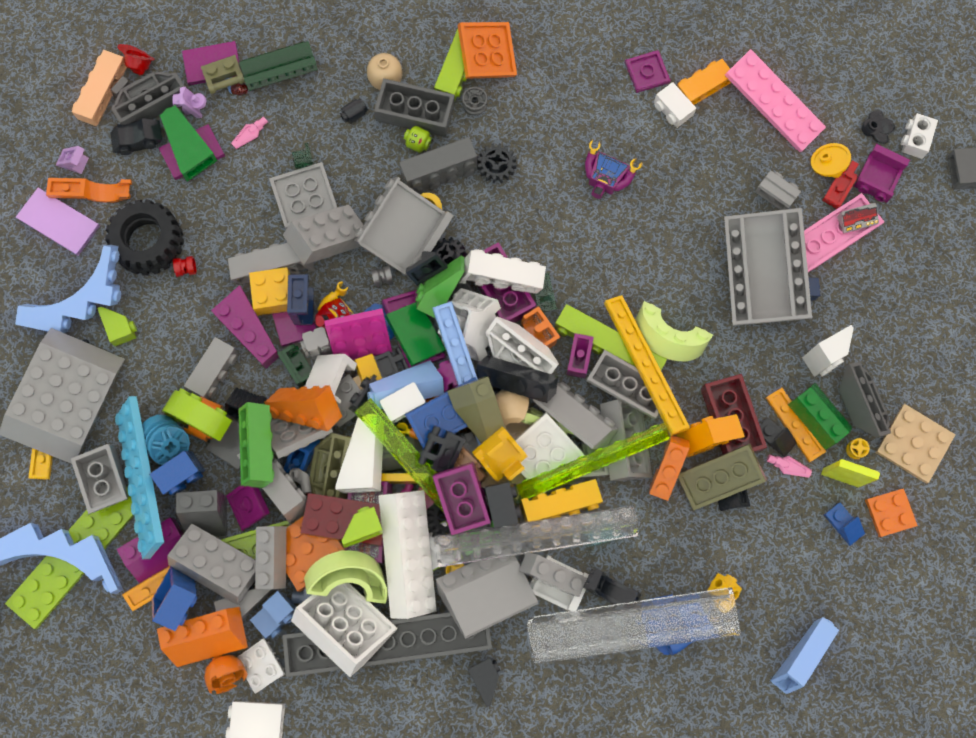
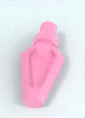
[231,117,268,149]
[767,454,812,478]

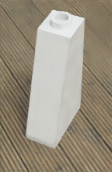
[335,414,384,493]

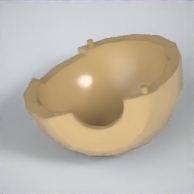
[495,390,529,432]

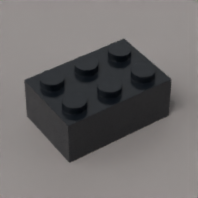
[485,481,523,528]

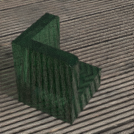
[292,143,314,170]

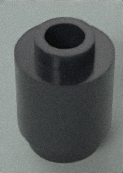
[340,98,368,124]

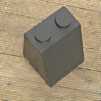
[176,490,228,536]

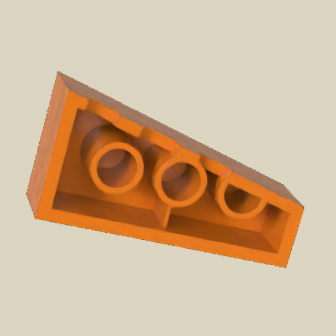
[264,385,343,431]

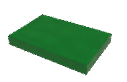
[385,302,446,366]

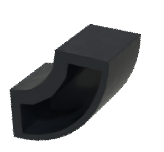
[110,118,162,155]

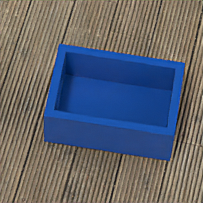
[149,451,206,495]
[152,566,198,631]

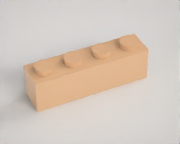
[72,50,127,126]

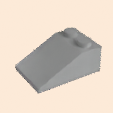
[70,444,128,514]

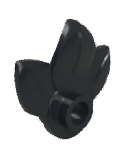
[861,110,895,143]

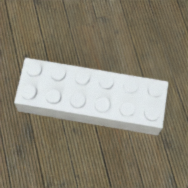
[379,490,437,619]

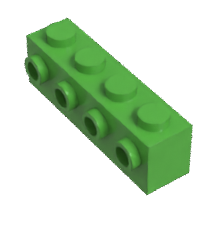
[239,402,274,488]

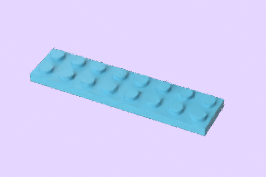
[115,396,164,559]

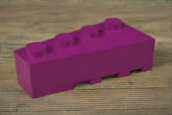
[211,285,279,369]

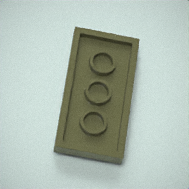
[678,443,767,510]

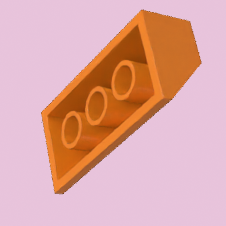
[157,607,248,667]

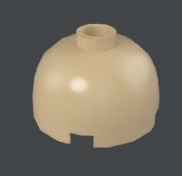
[367,53,403,90]

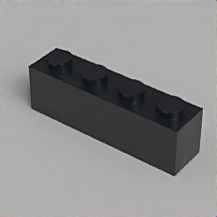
[476,355,558,403]

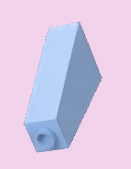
[367,360,444,410]
[770,617,839,694]

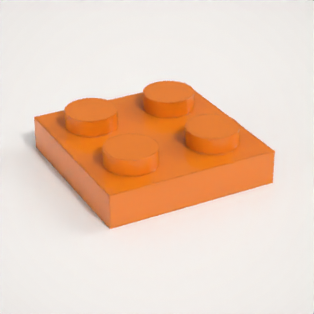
[865,488,918,537]

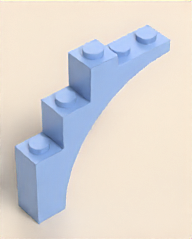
[15,245,121,333]

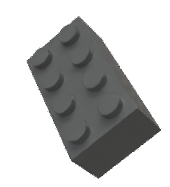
[374,78,455,137]
[399,137,477,194]

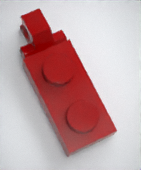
[822,160,859,209]

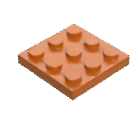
[457,22,517,79]
[286,516,346,592]

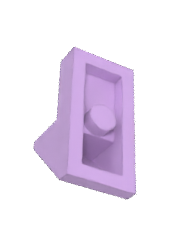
[56,146,89,174]

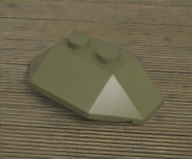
[310,433,351,499]

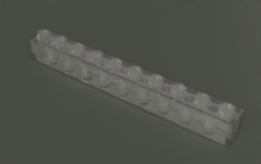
[434,505,639,567]

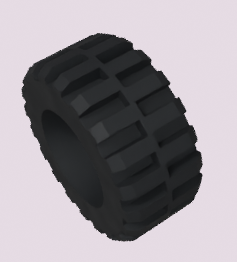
[105,200,184,275]

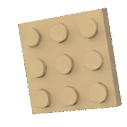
[875,404,955,484]

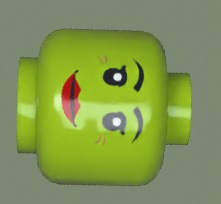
[403,126,432,153]

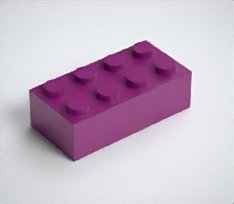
[474,242,537,323]

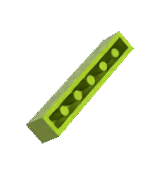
[554,304,667,370]

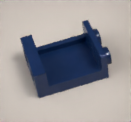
[287,274,314,325]

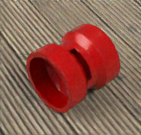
[173,256,197,277]

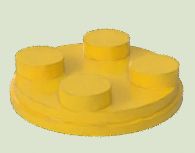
[811,143,851,178]

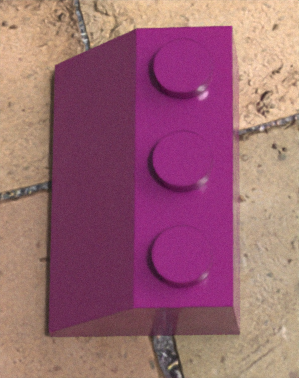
[116,517,184,583]

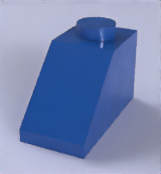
[284,440,320,475]

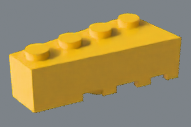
[520,479,603,528]

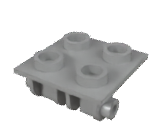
[335,374,360,428]

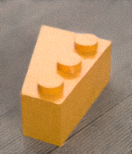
[675,414,745,458]

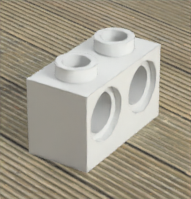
[901,113,938,159]

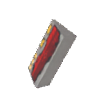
[837,203,879,234]

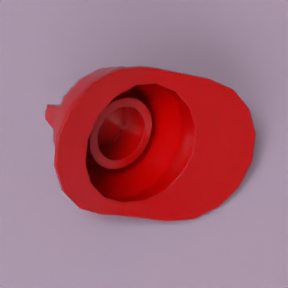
[117,44,155,75]

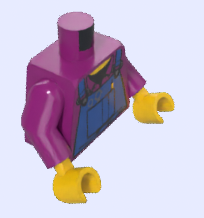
[585,140,643,199]

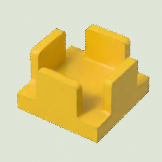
[472,426,528,482]

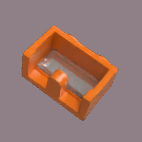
[520,306,560,349]

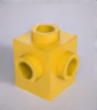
[706,573,742,609]

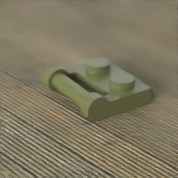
[201,55,245,94]

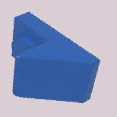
[824,502,865,546]

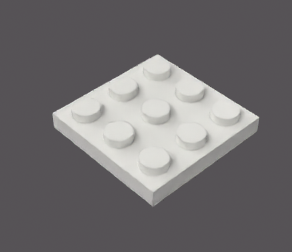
[515,412,586,494]

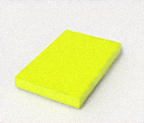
[821,459,880,488]

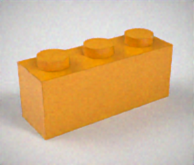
[677,59,731,105]

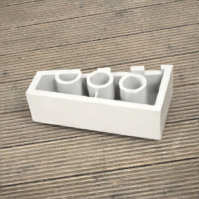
[459,249,546,293]

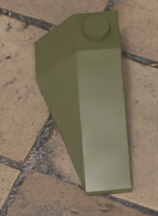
[447,377,505,444]

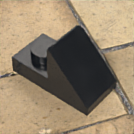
[406,251,448,286]
[760,417,797,457]

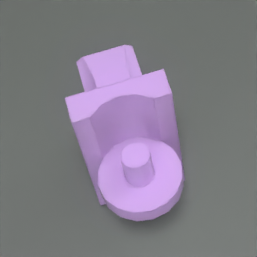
[173,87,206,118]

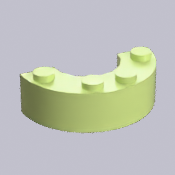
[635,301,713,361]
[304,550,387,604]

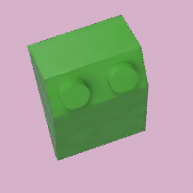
[415,256,465,318]

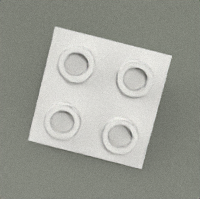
[238,638,285,694]

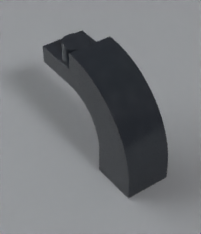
[583,568,641,613]

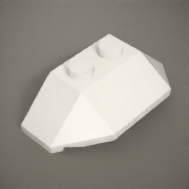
[486,317,559,374]

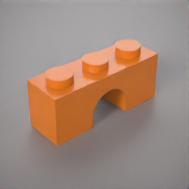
[649,435,690,501]

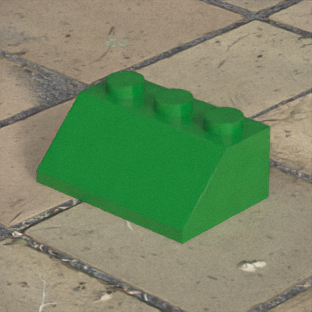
[788,383,853,450]

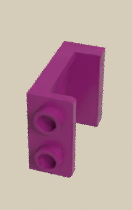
[853,144,910,203]

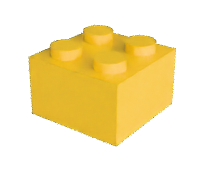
[249,267,291,316]

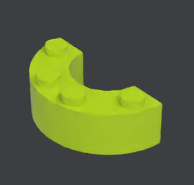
[162,388,232,441]

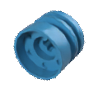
[142,415,190,465]

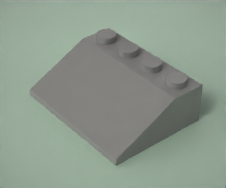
[436,546,538,639]

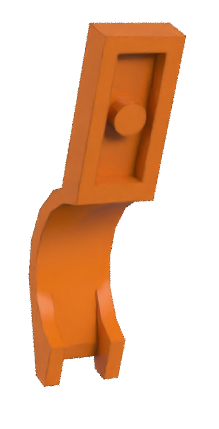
[46,178,132,203]

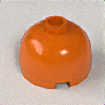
[204,655,248,694]

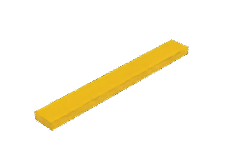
[604,295,690,436]

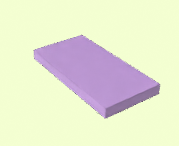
[16,188,100,256]

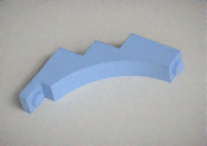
[0,523,123,594]

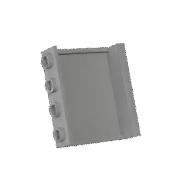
[354,177,454,279]

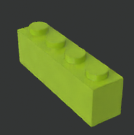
[434,29,467,101]

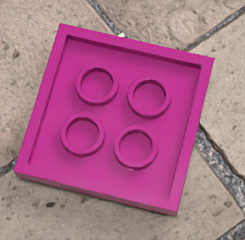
[324,308,392,360]

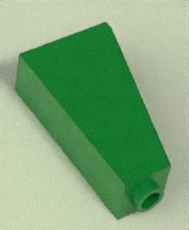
[160,105,217,182]

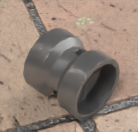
[371,265,393,287]

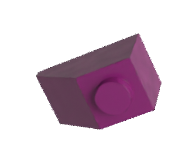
[566,333,594,379]

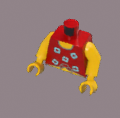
[315,281,354,332]

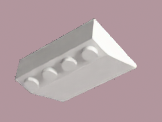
[291,583,397,677]

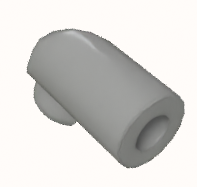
[289,468,312,494]

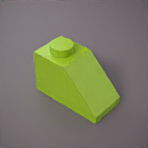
[97,307,137,346]
[342,506,383,548]

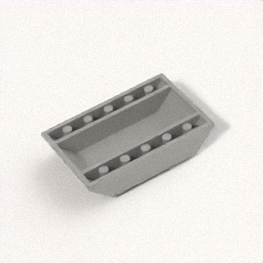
[724,208,812,326]
[0,328,125,464]

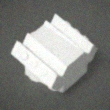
[438,288,501,361]

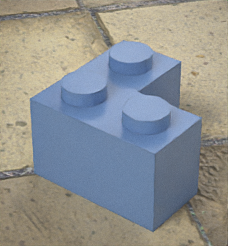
[250,591,296,639]

